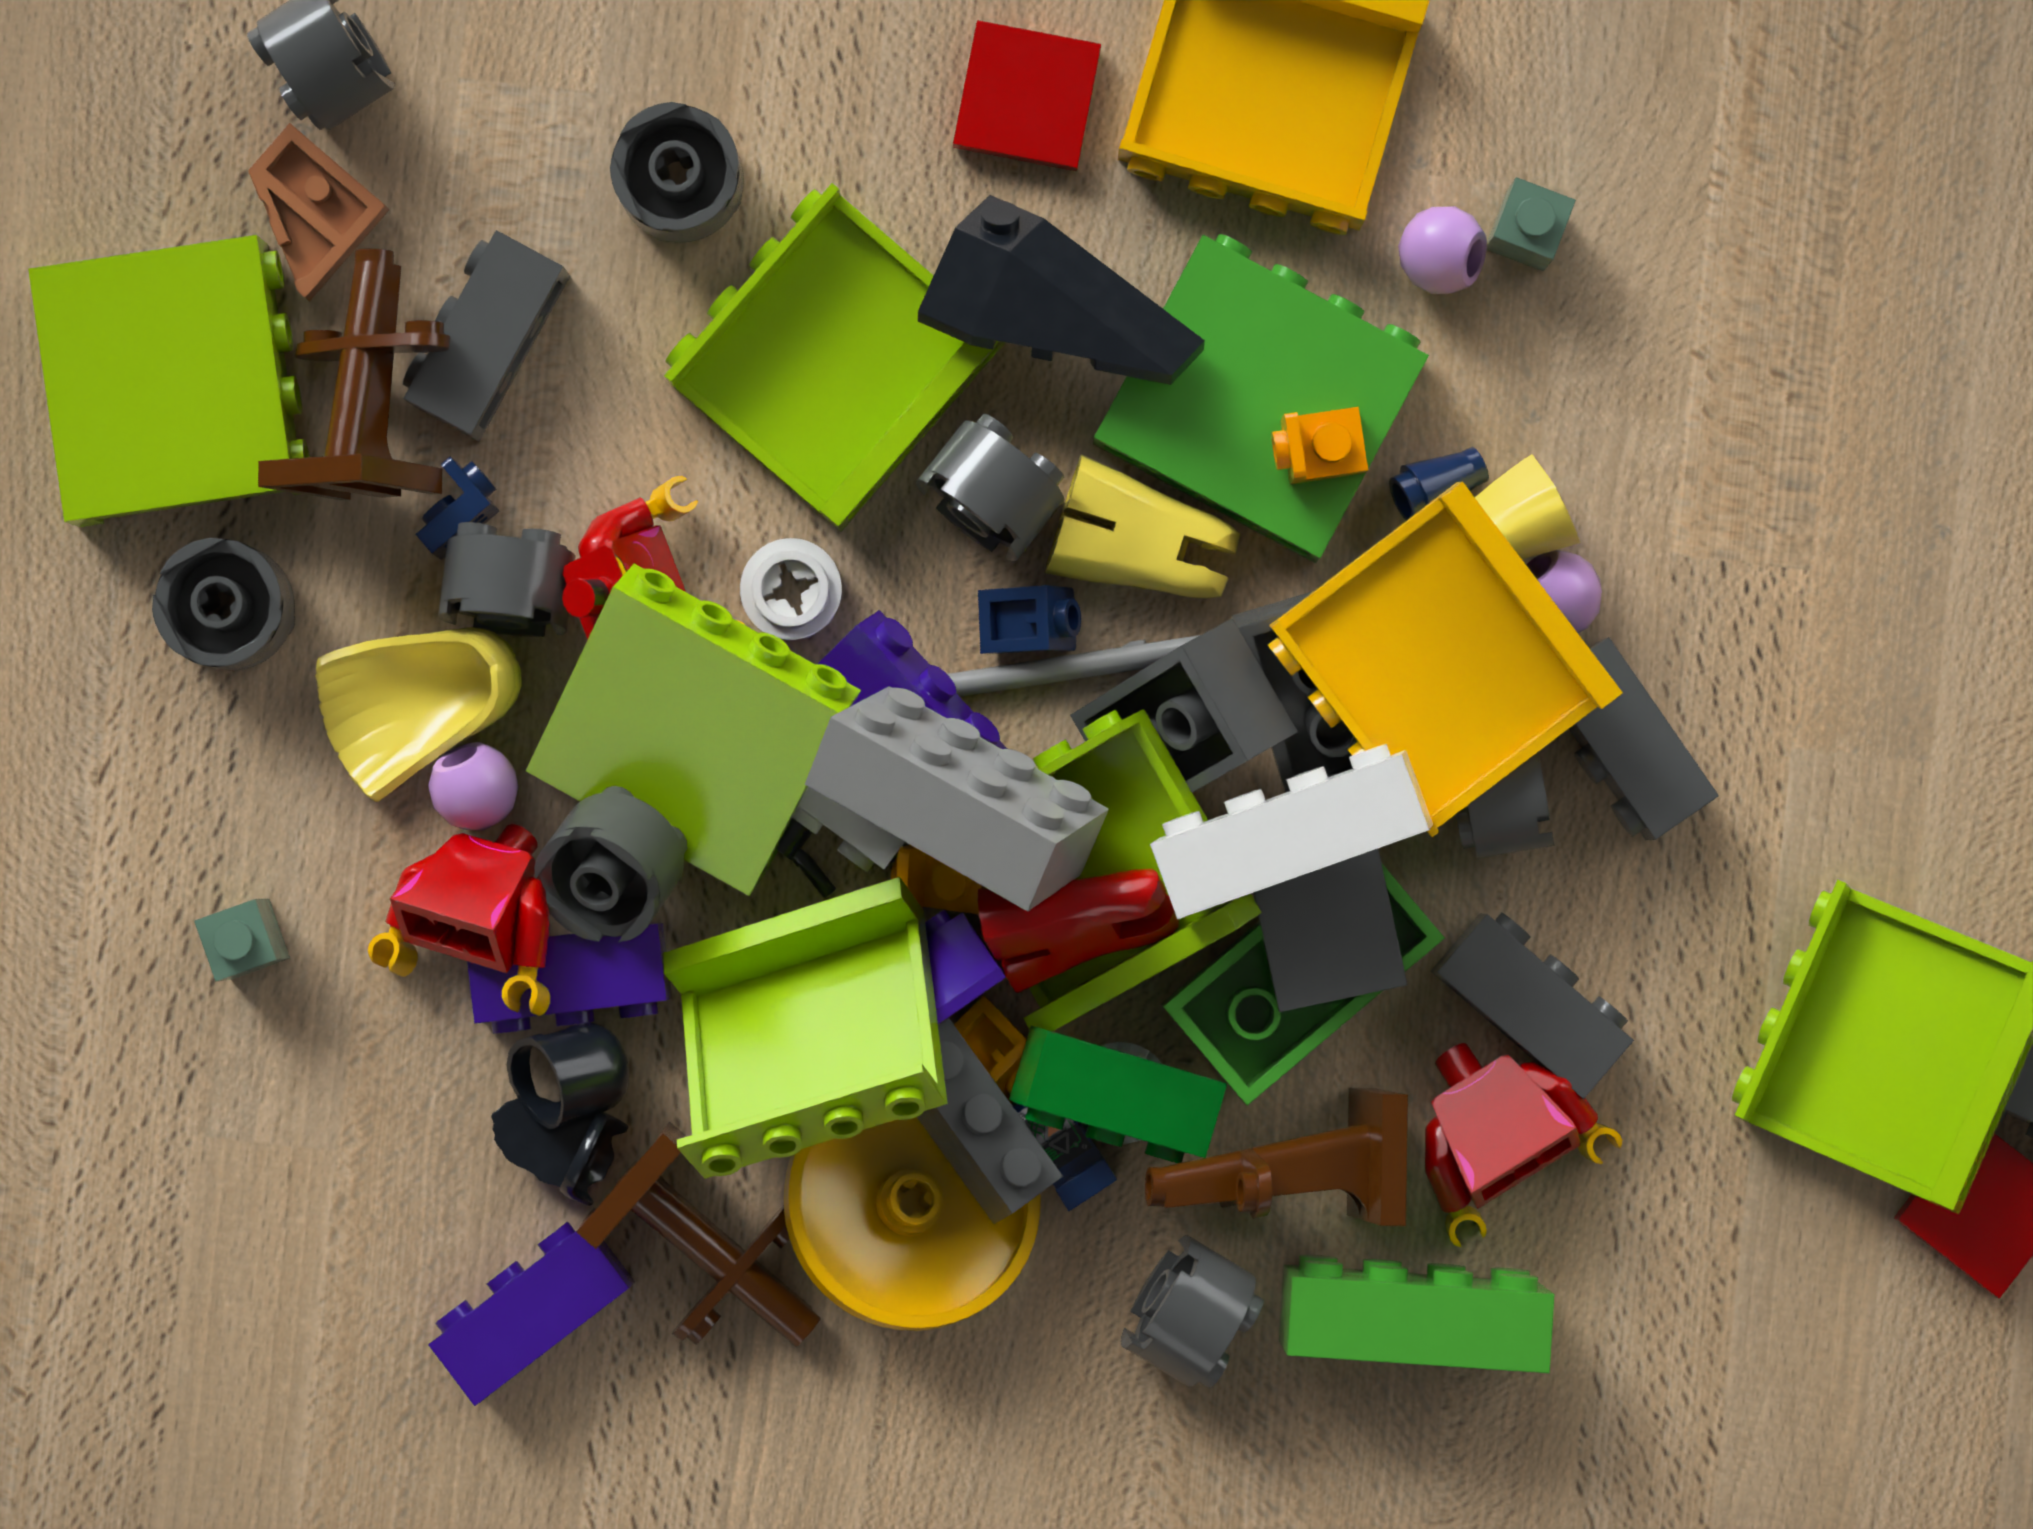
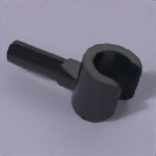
[776,817,836,898]

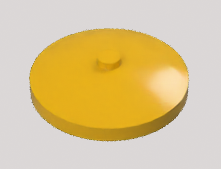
[784,1117,1041,1331]

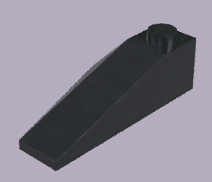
[917,195,1205,385]

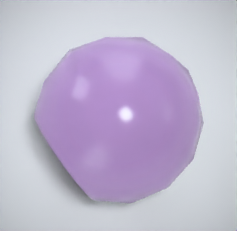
[1398,206,1487,294]
[1526,550,1602,633]
[428,742,519,831]

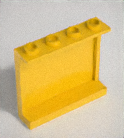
[1117,0,1430,235]
[1268,481,1623,837]

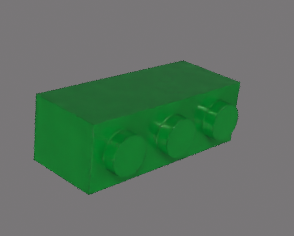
[1009,1025,1227,1164]

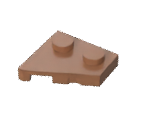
[248,123,389,302]

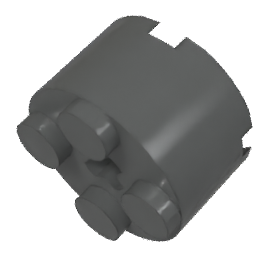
[247,0,395,130]
[610,102,744,243]
[916,413,1064,562]
[438,522,576,637]
[152,538,295,671]
[1456,752,1555,858]
[534,786,688,942]
[1121,1235,1264,1388]

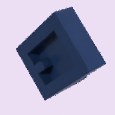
[415,456,499,560]
[978,585,1081,654]

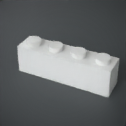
[1150,744,1433,919]

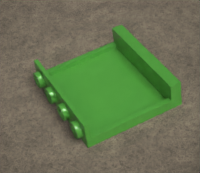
[1093,234,1429,563]

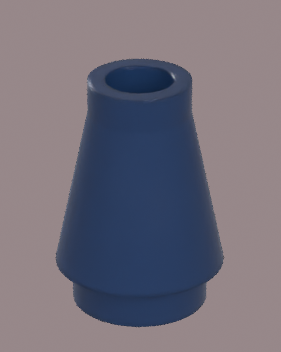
[1389,447,1489,521]

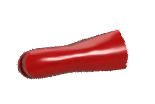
[977,869,1180,993]

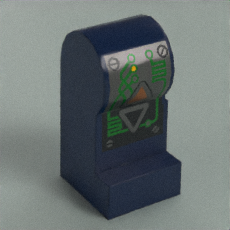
[1013,1103,1117,1212]

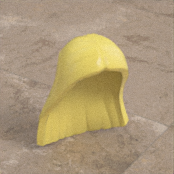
[315,627,522,802]

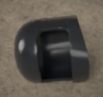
[506,1022,630,1129]

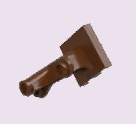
[258,248,450,500]
[1145,1088,1408,1226]
[576,1122,821,1347]

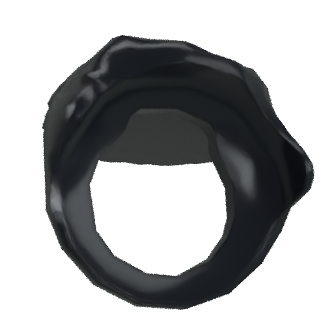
[491,1097,629,1206]

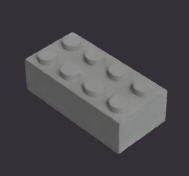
[805,686,1109,911]

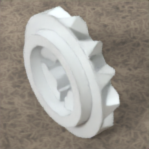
[740,538,842,640]

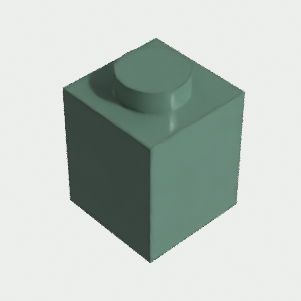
[1487,177,1576,271]
[194,899,290,982]

